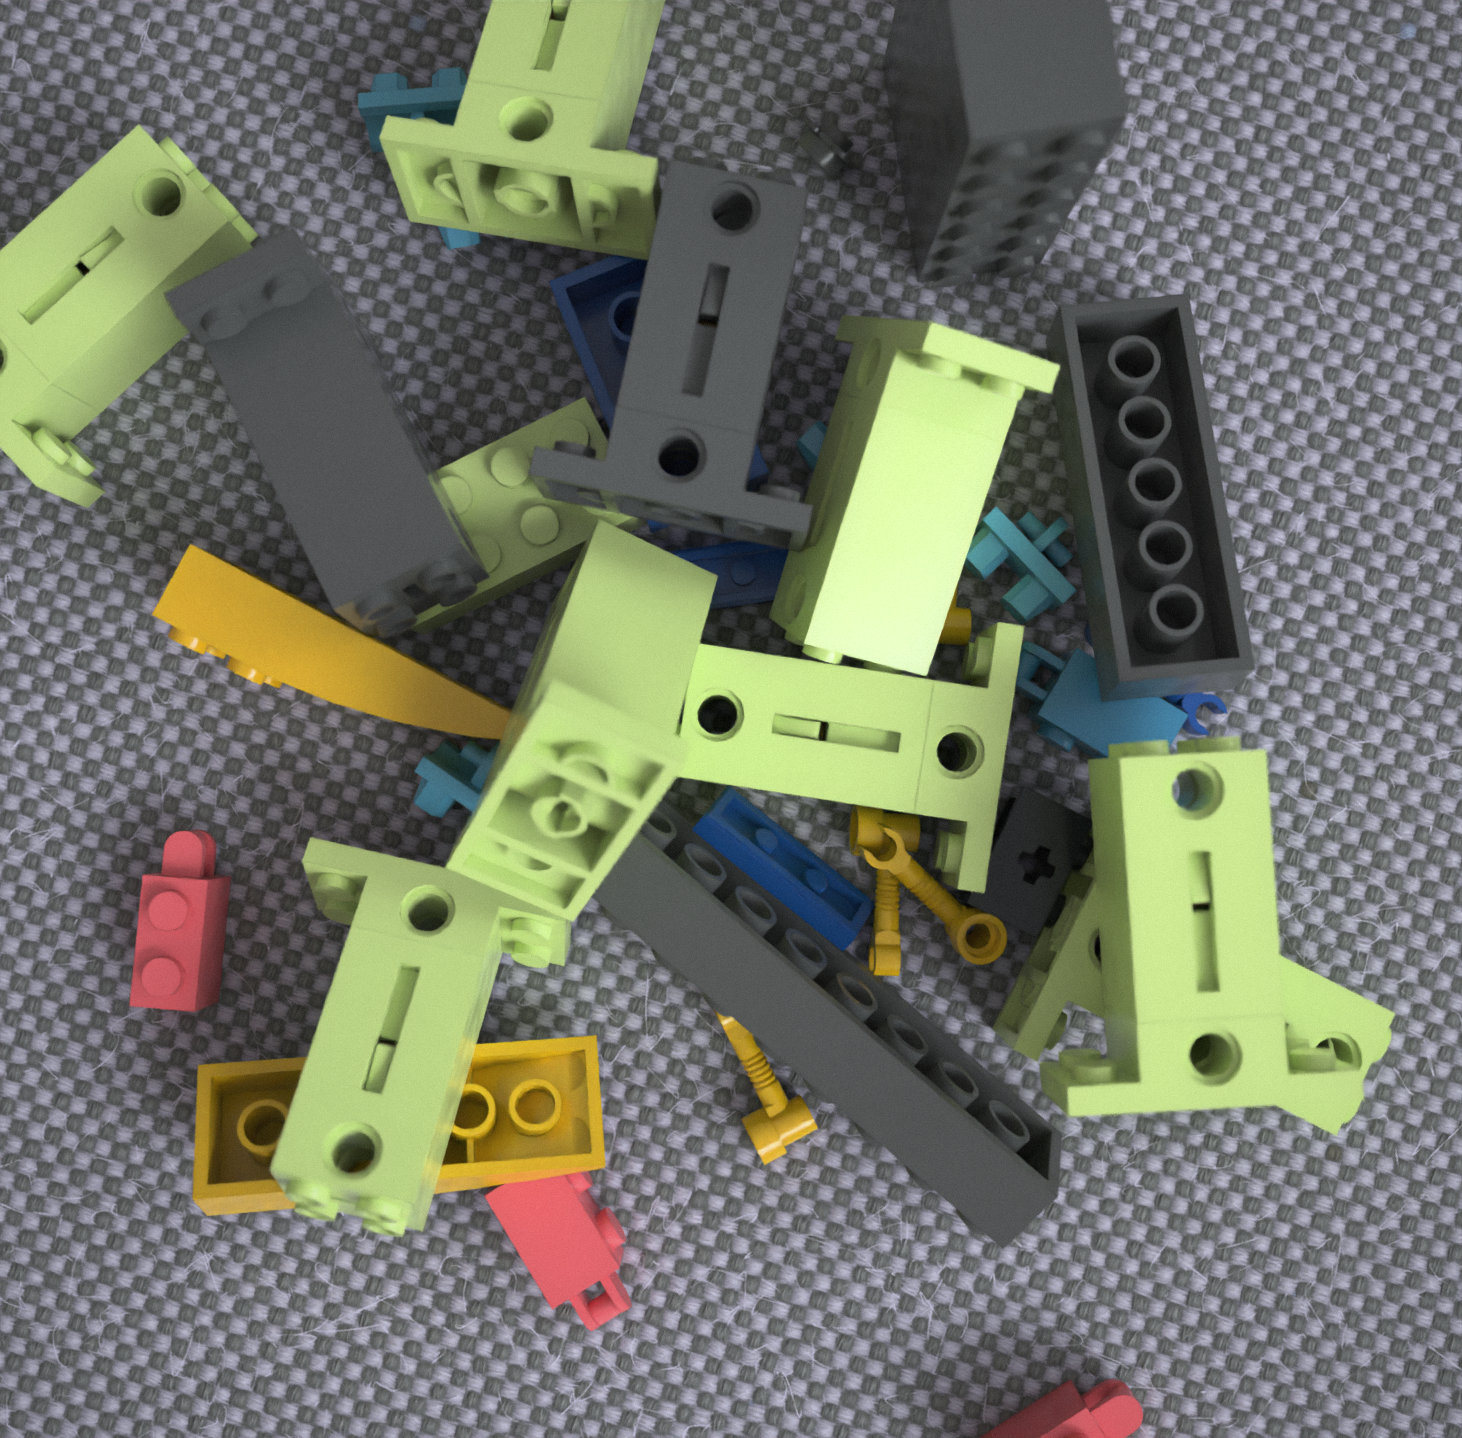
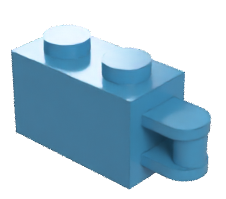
[1015,641,1188,759]

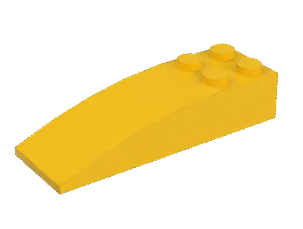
[152,544,512,741]
[192,1035,606,1216]

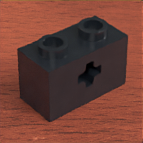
[958,786,1093,938]

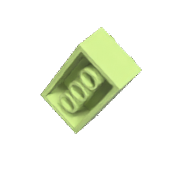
[410,397,647,635]

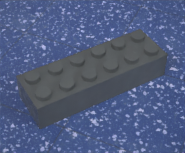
[1045,294,1255,702]

